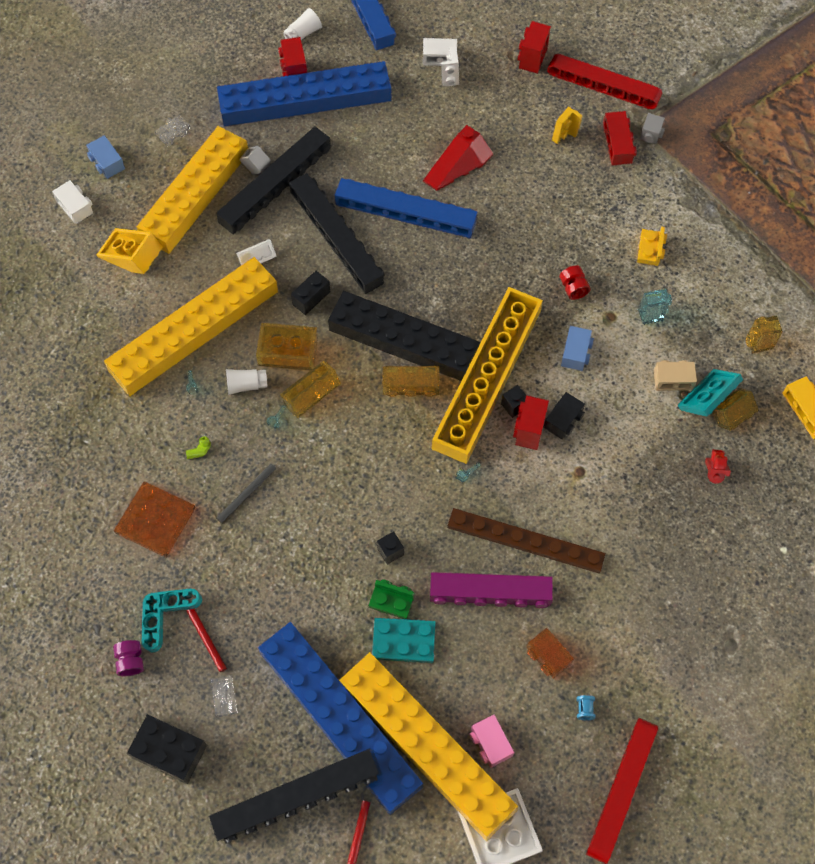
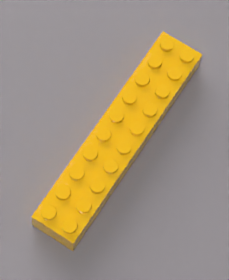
[104,257,278,397]
[432,287,543,464]
[339,652,518,842]

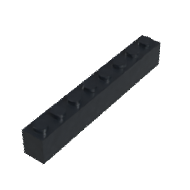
[216,126,331,235]
[289,173,385,294]
[209,748,382,844]

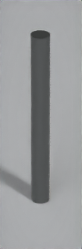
[216,464,276,523]

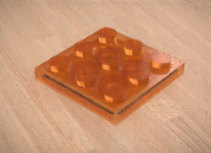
[114,482,196,558]

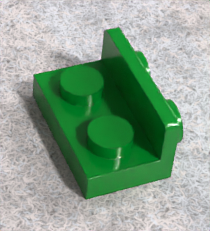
[368,579,414,619]

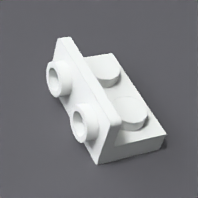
[441,46,459,86]

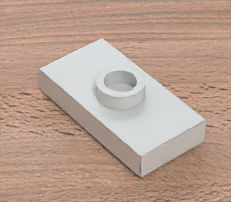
[236,239,277,265]

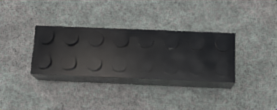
[328,290,480,381]

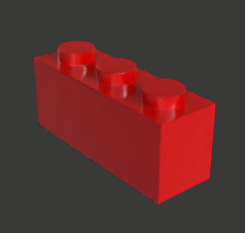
[603,111,637,165]

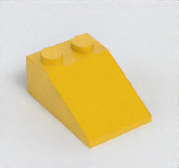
[96,228,163,274]

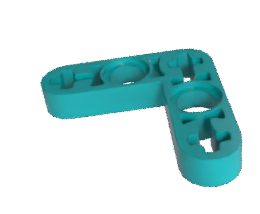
[142,589,202,653]

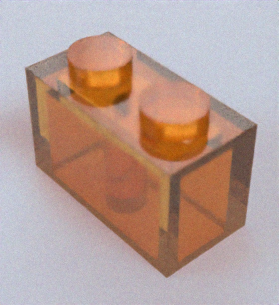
[527,628,574,679]

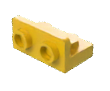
[552,106,583,144]
[637,226,667,266]

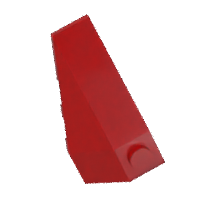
[423,125,493,191]

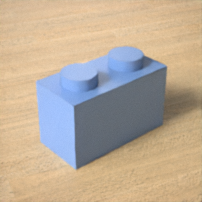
[86,135,125,179]
[561,326,594,371]

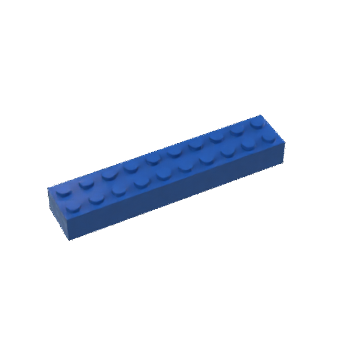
[217,61,391,127]
[258,622,423,815]

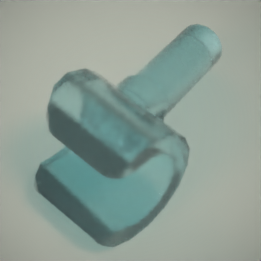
[186,370,199,394]
[267,405,286,429]
[455,463,481,482]

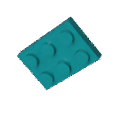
[678,369,743,417]
[372,618,436,663]

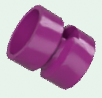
[113,640,144,677]

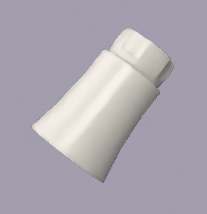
[283,8,322,40]
[226,369,267,395]

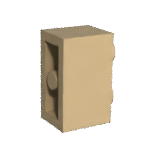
[654,360,697,391]

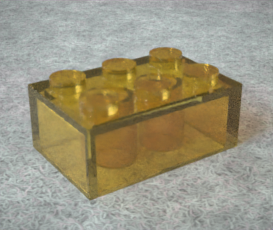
[256,323,318,371]

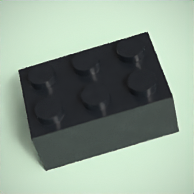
[127,714,207,784]

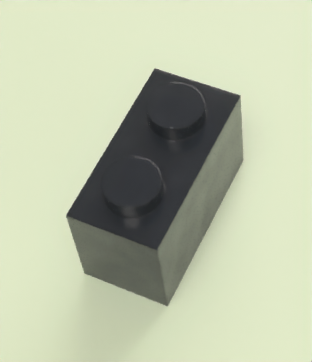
[291,271,331,315]
[543,392,585,439]

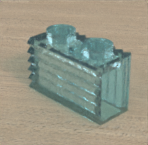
[638,288,672,325]

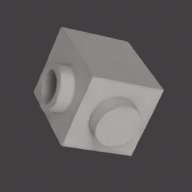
[640,113,665,144]
[239,145,272,175]

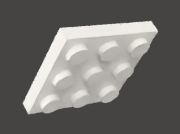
[458,788,543,864]

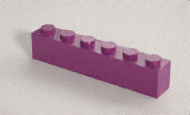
[430,572,553,608]

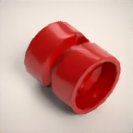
[559,265,591,300]

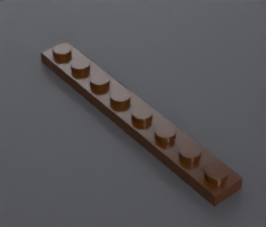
[447,508,606,574]

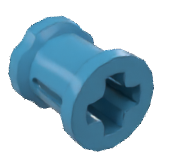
[577,695,596,721]

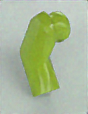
[186,436,211,460]

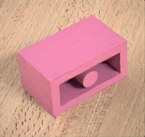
[470,715,514,768]

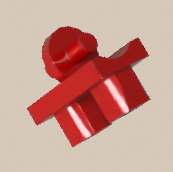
[705,449,731,484]

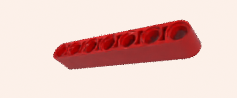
[547,54,662,109]
[586,718,659,864]

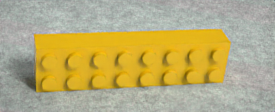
[136,126,248,254]

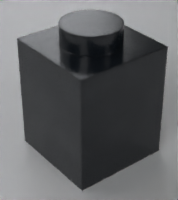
[501,385,526,418]
[377,531,404,565]

